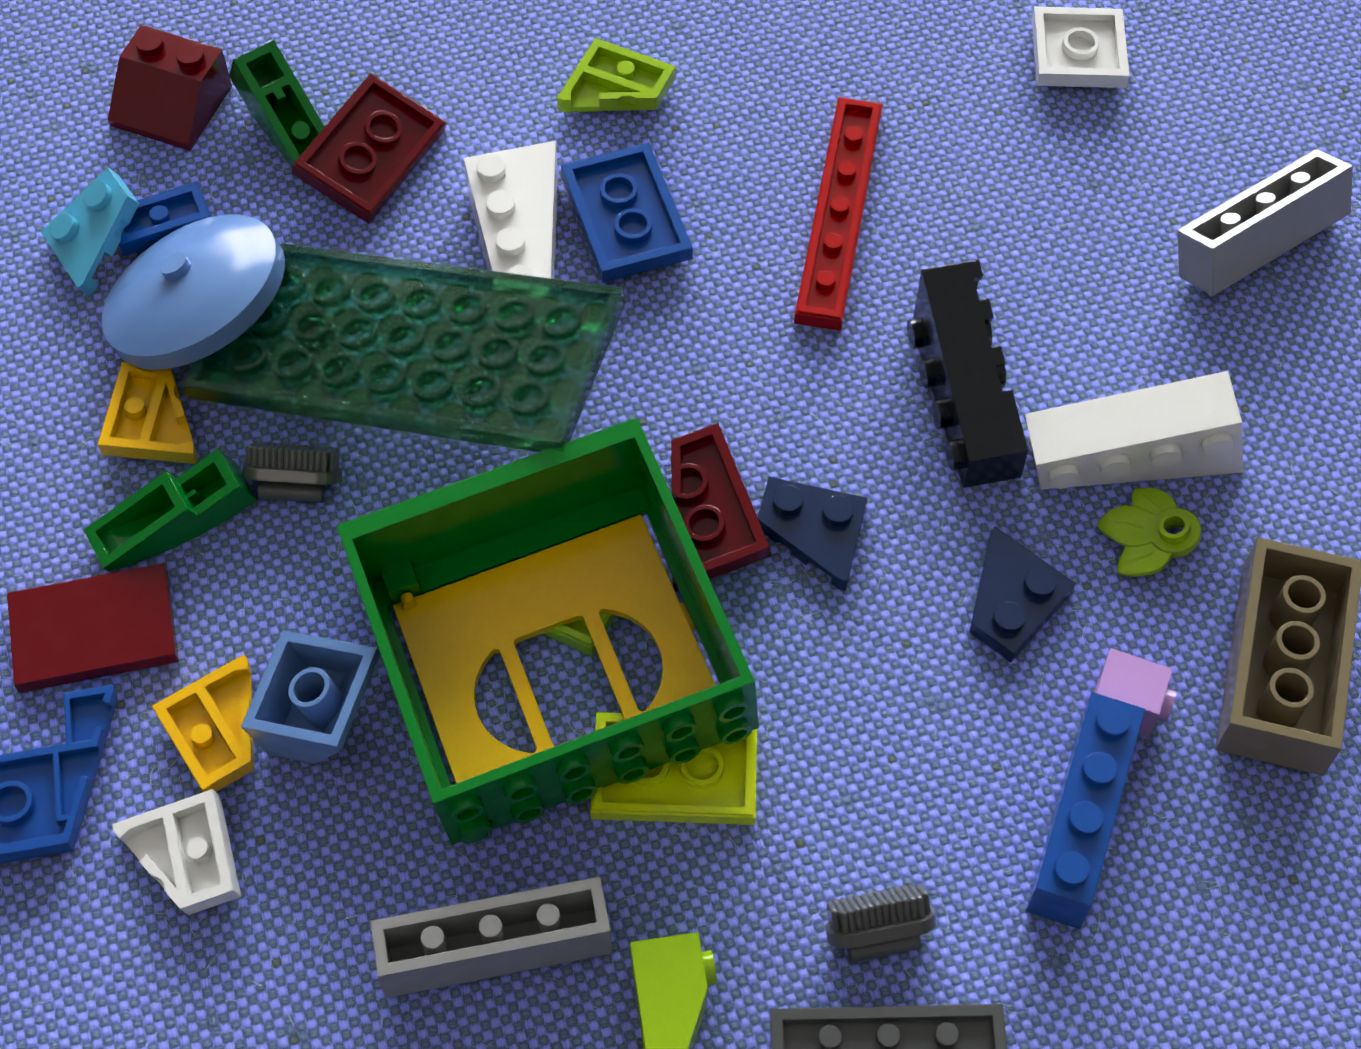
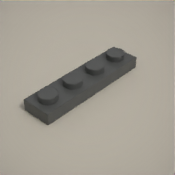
[769,1004,1007,1049]

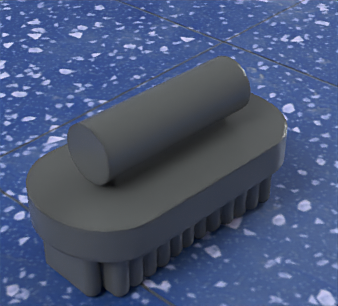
[242,442,342,503]
[825,883,936,963]

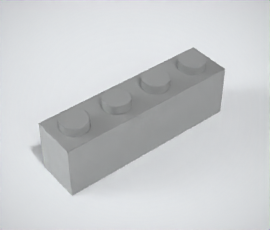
[1178,149,1353,296]
[370,877,612,998]

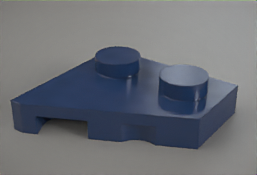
[969,526,1076,662]

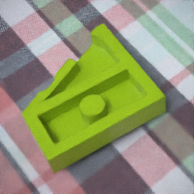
[557,38,676,112]

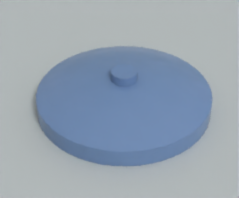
[101,214,285,370]

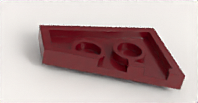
[671,423,772,592]

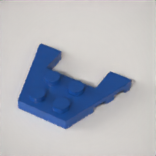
[0,684,118,864]

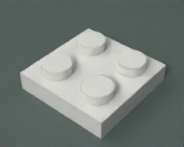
[1032,7,1130,88]

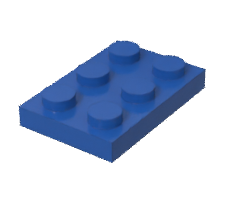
[561,142,693,283]

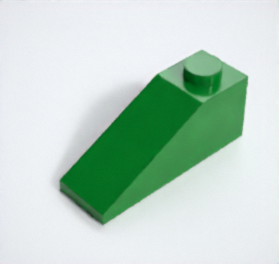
[229,40,325,183]

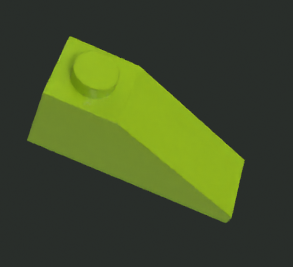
[630,932,717,1049]

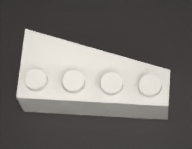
[464,141,558,341]
[1025,371,1243,490]

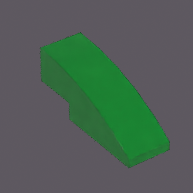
[83,449,258,572]

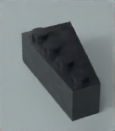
[907,260,1028,488]

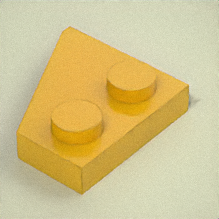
[152,654,255,792]

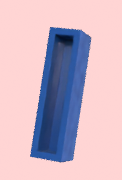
[1026,692,1145,929]

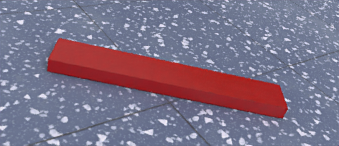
[794,97,883,331]

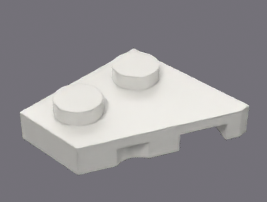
[112,789,241,915]

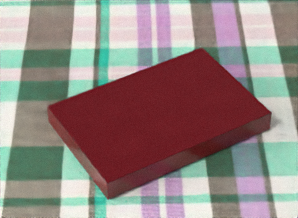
[291,73,447,224]
[7,563,179,693]

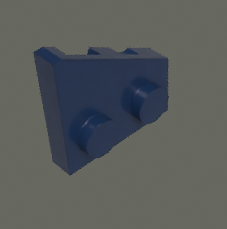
[757,476,868,591]

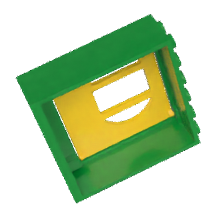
[336,417,759,845]

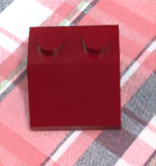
[108,25,232,151]

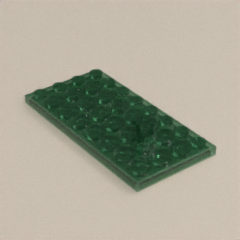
[182,243,626,453]

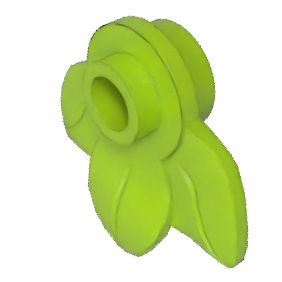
[1097,487,1202,577]

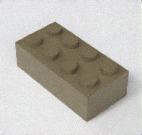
[1215,537,1361,776]

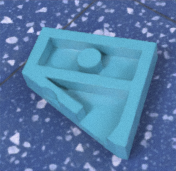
[41,167,139,296]

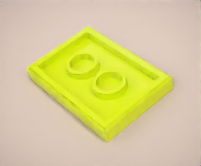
[590,712,757,825]

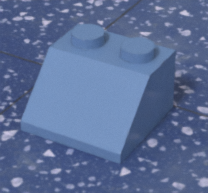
[241,630,381,764]

